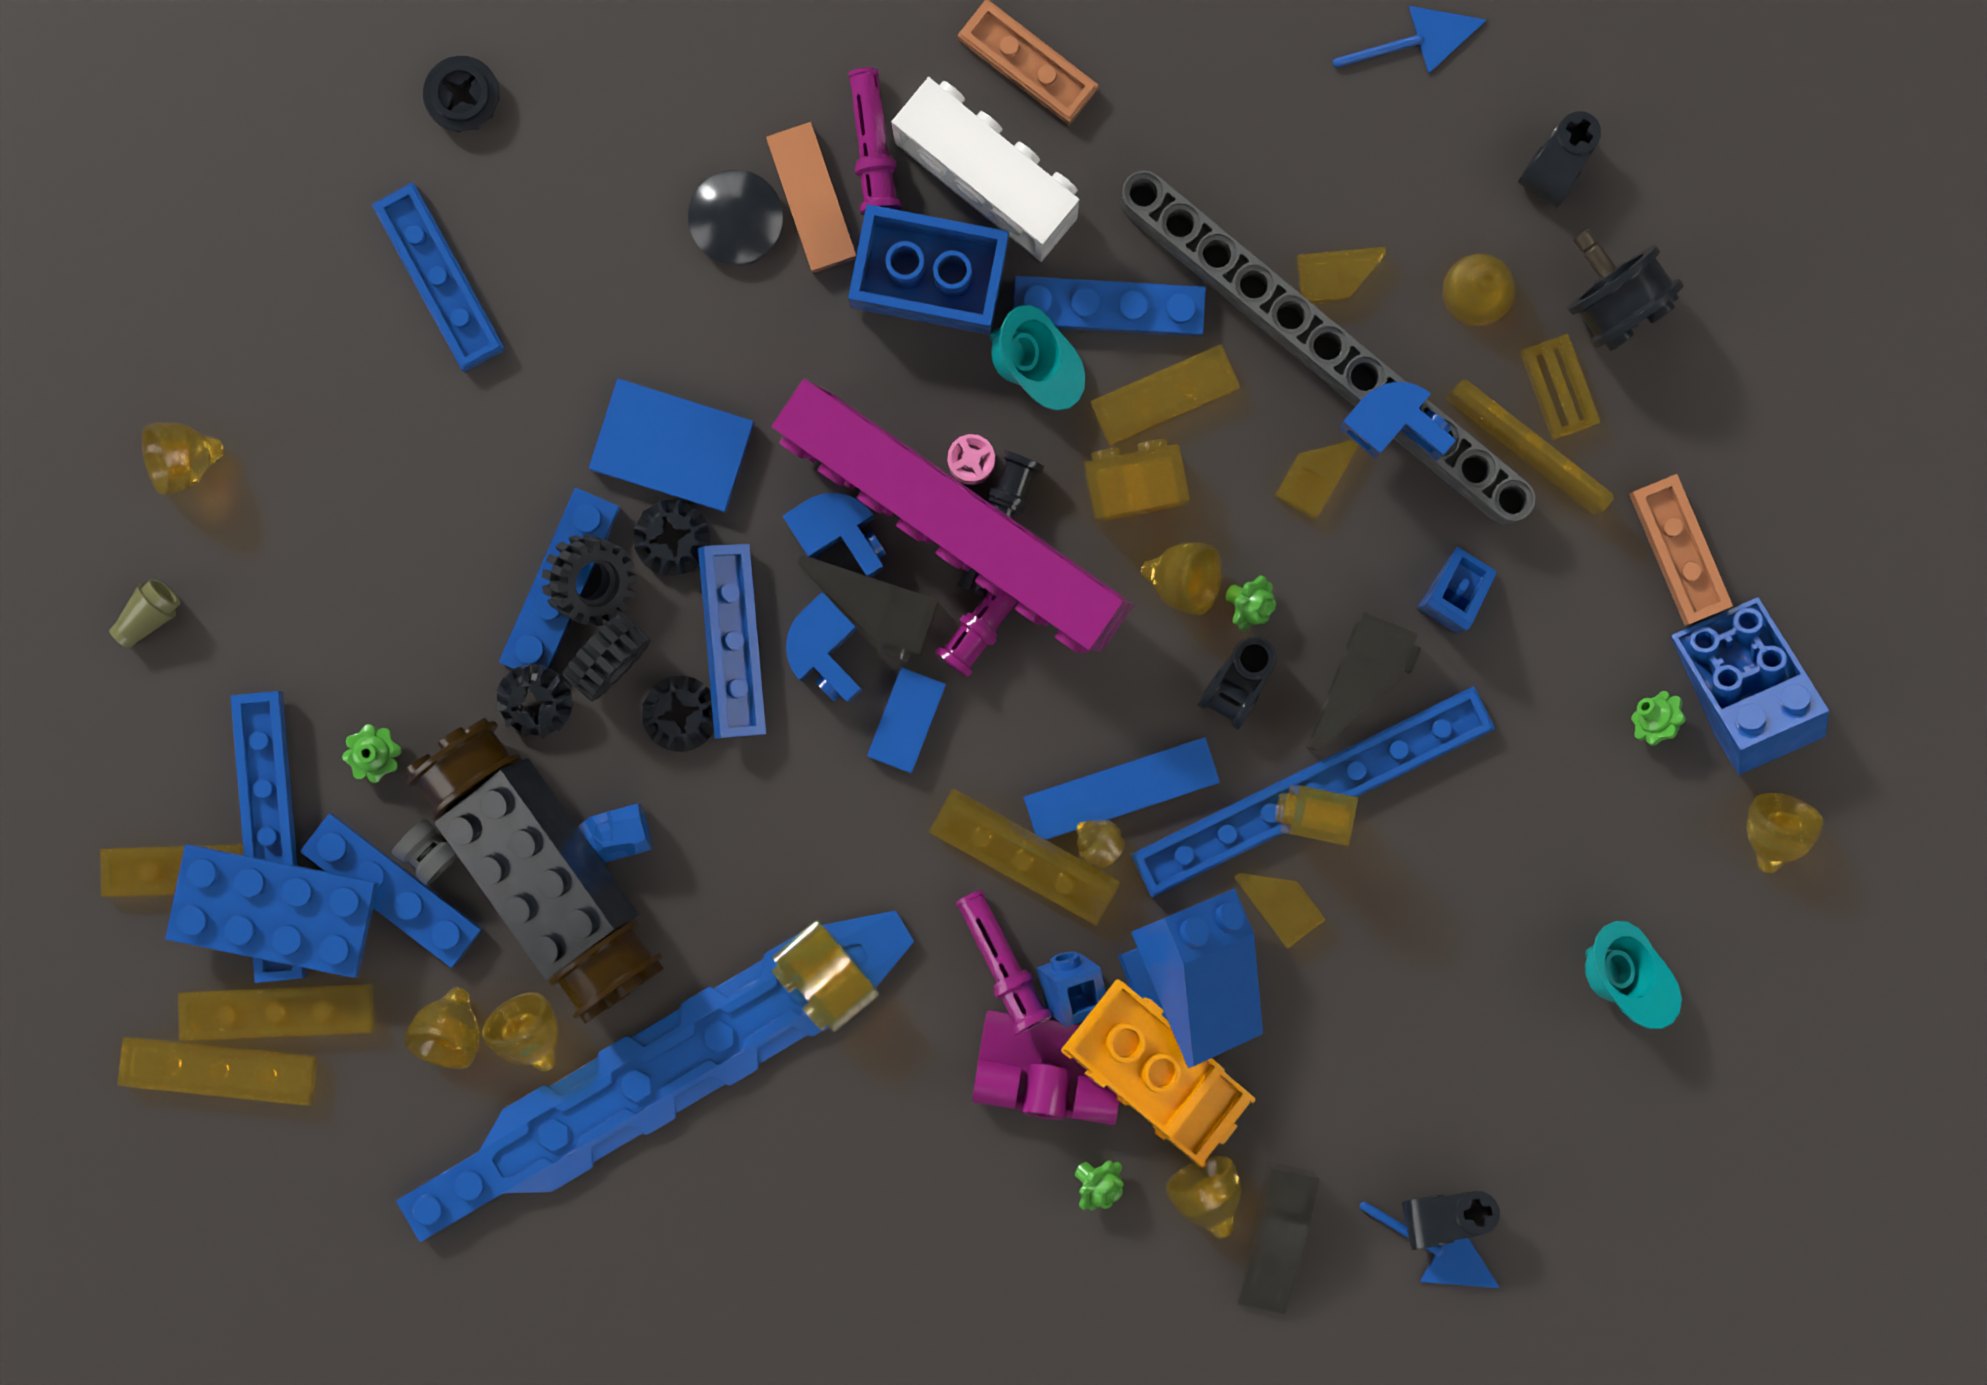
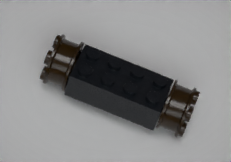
[405,718,664,1024]

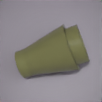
[109,578,180,649]

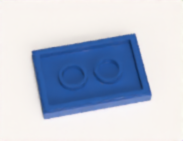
[588,378,755,513]

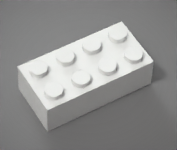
[891,77,1080,262]

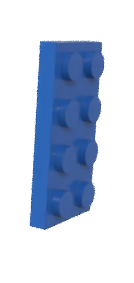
[165,844,379,978]

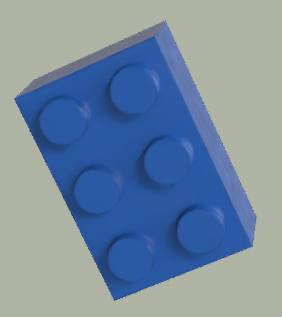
[848,204,1009,335]

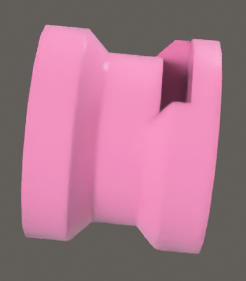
[947,434,995,486]

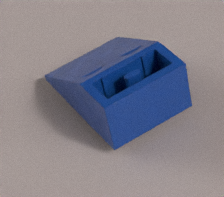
[1671,597,1829,775]

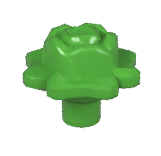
[1226,575,1276,631]
[1631,691,1686,746]
[342,724,402,783]
[1075,1160,1124,1211]

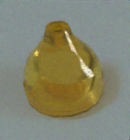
[1442,253,1516,326]
[142,422,223,495]
[1141,542,1222,615]
[1746,793,1824,873]
[403,988,480,1069]
[482,992,558,1072]
[1166,1156,1242,1238]

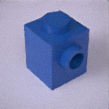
[1036,952,1106,1027]

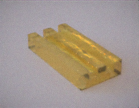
[1520,333,1601,440]

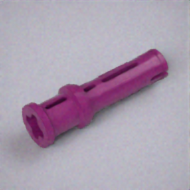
[848,67,902,216]
[934,592,1018,678]
[955,890,1053,1035]

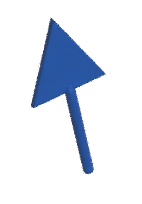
[1333,6,1486,74]
[1359,1201,1500,1288]

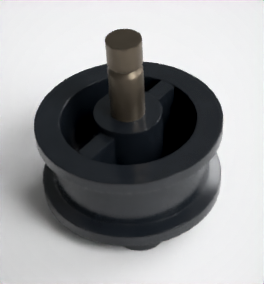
[1567,228,1684,351]

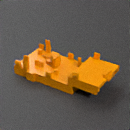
[1061,979,1256,1168]

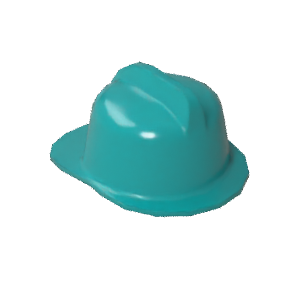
[989,305,1085,411]
[1585,921,1682,1029]

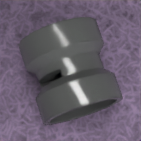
[391,819,458,886]

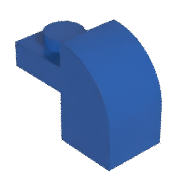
[1338,382,1456,460]
[782,493,887,579]
[786,592,862,703]

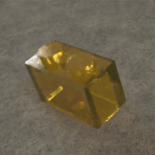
[1083,438,1190,523]
[1275,785,1358,846]

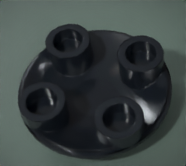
[688,170,783,265]

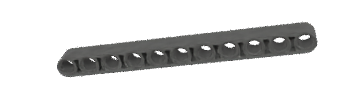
[1120,170,1536,525]

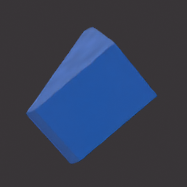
[1417,546,1497,634]

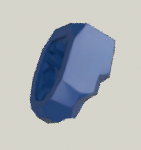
[578,803,653,863]

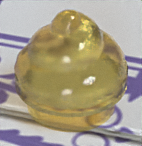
[1076,820,1125,868]

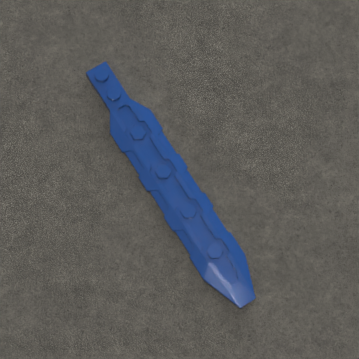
[396,910,914,1242]

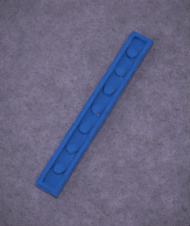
[1130,686,1495,898]

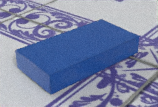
[867,667,946,774]

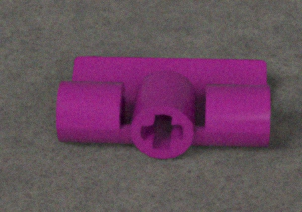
[972,1010,1119,1125]

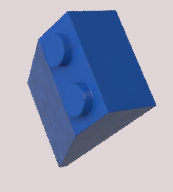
[1131,889,1263,1068]

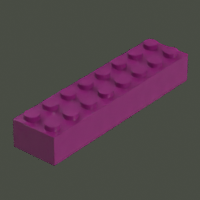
[771,378,1135,654]

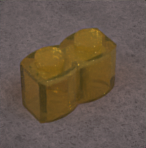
[772,920,880,1032]

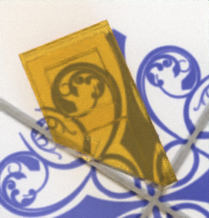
[1296,246,1386,303]
[1274,439,1359,520]
[1233,873,1326,949]

